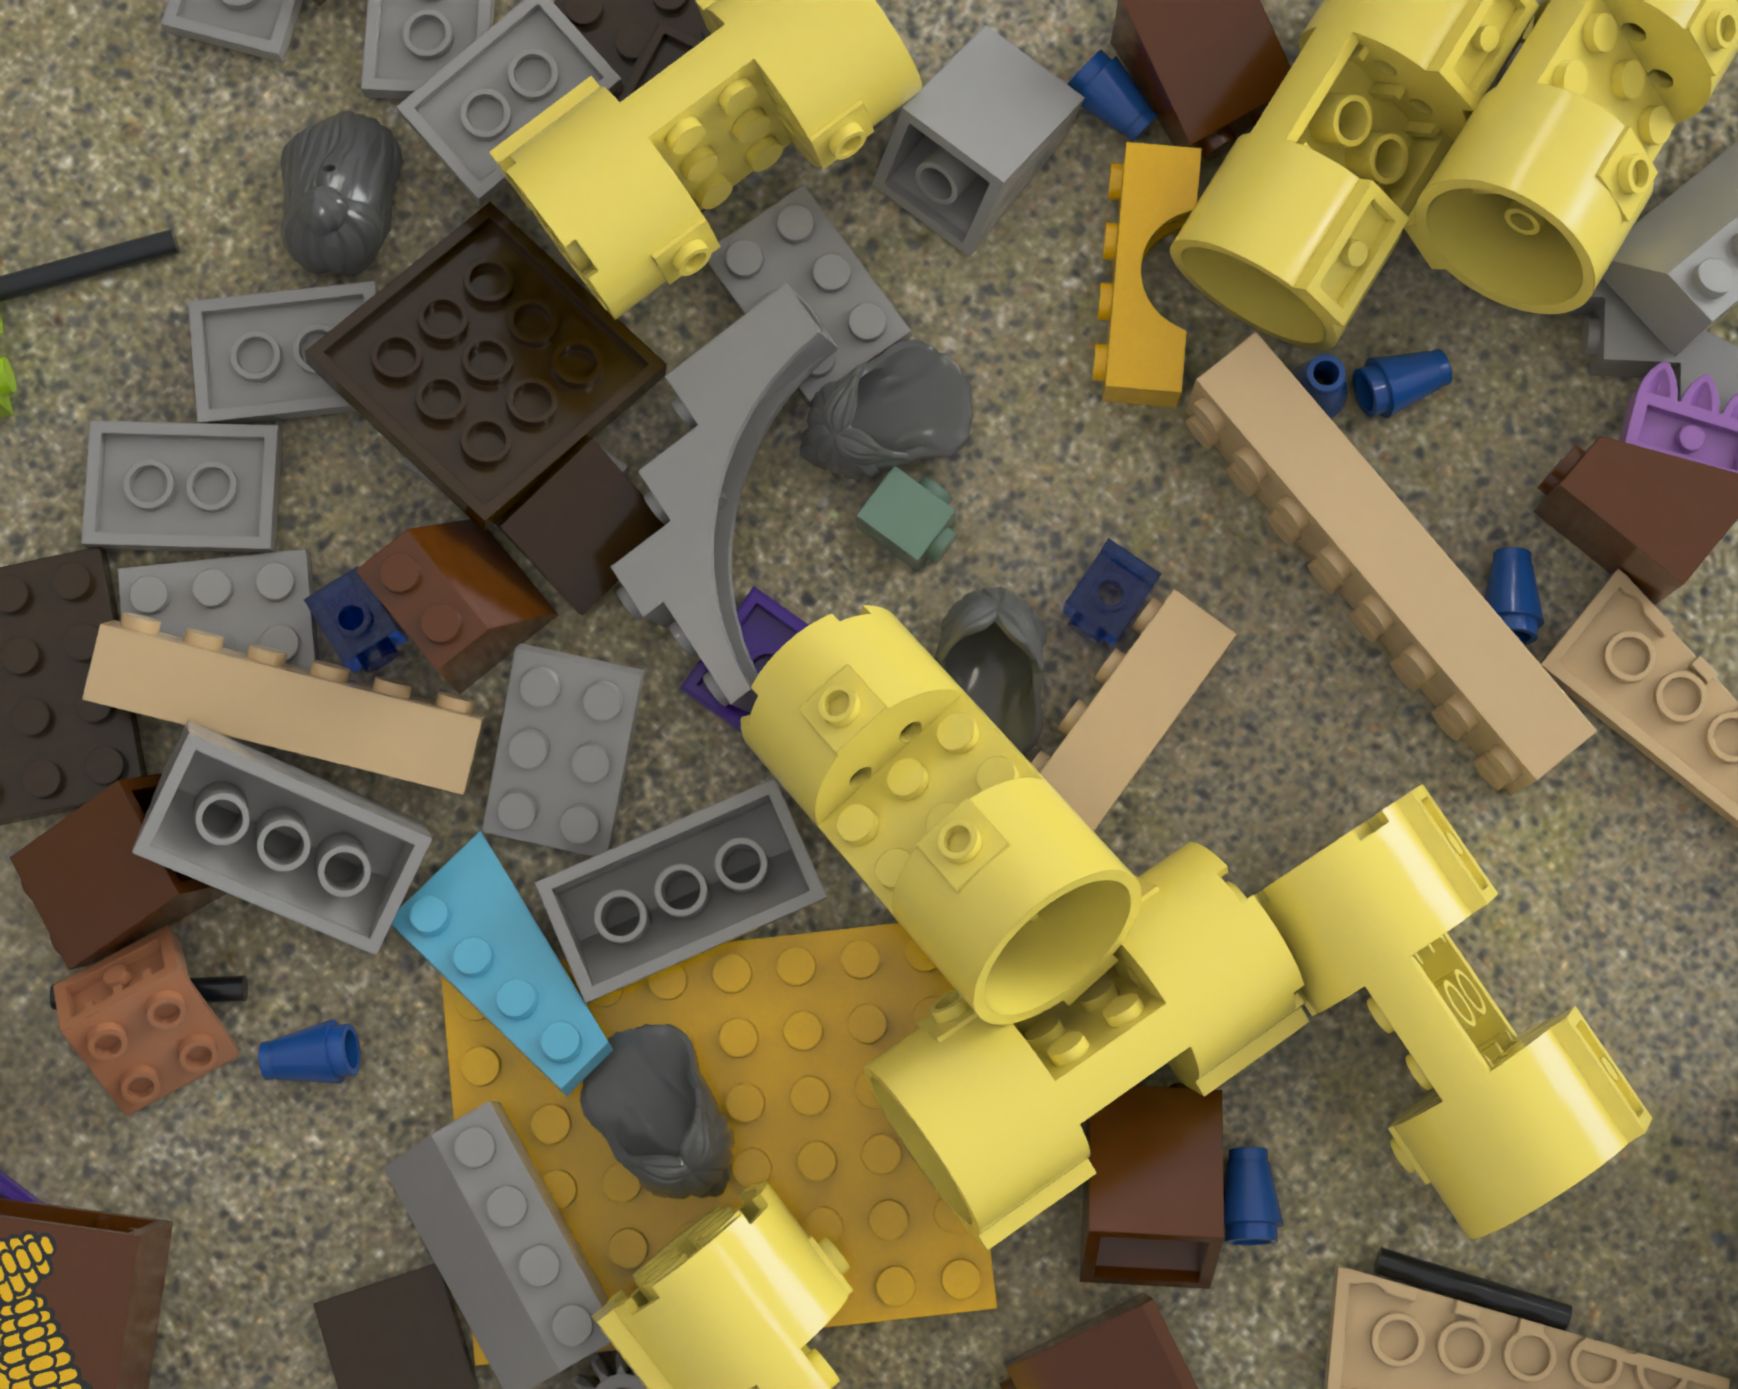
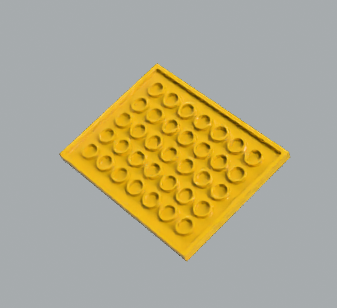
[441,923,997,1366]

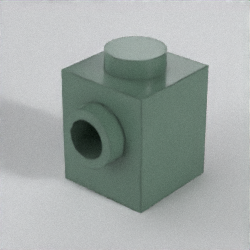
[856,466,958,572]

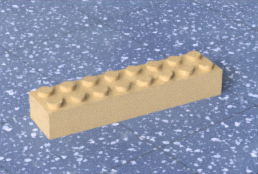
[1185,332,1597,796]

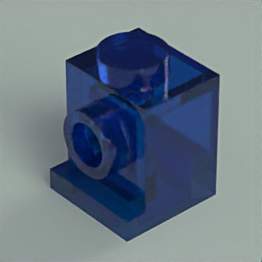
[1062,538,1162,647]

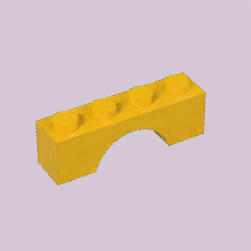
[1092,142,1202,408]

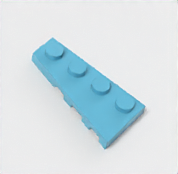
[391,830,613,1097]

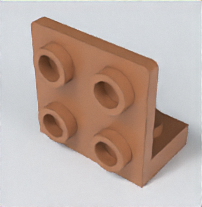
[53,925,239,1115]

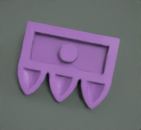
[1618,361,1738,473]

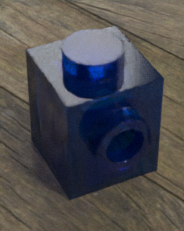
[303,566,408,674]

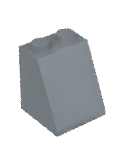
[871,25,1085,257]

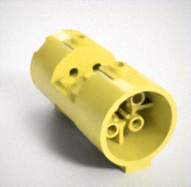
[489,0,923,320]
[1170,0,1539,350]
[1404,0,1738,314]
[741,605,1142,1025]
[1254,784,1653,1239]
[863,842,1310,1251]
[591,1181,854,1389]

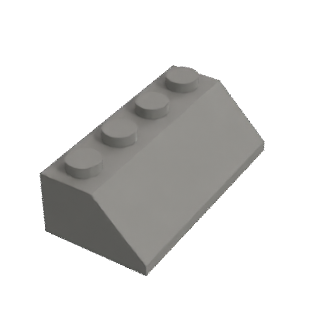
[1602,141,1738,357]
[132,720,432,955]
[534,778,827,1004]
[384,1101,611,1389]

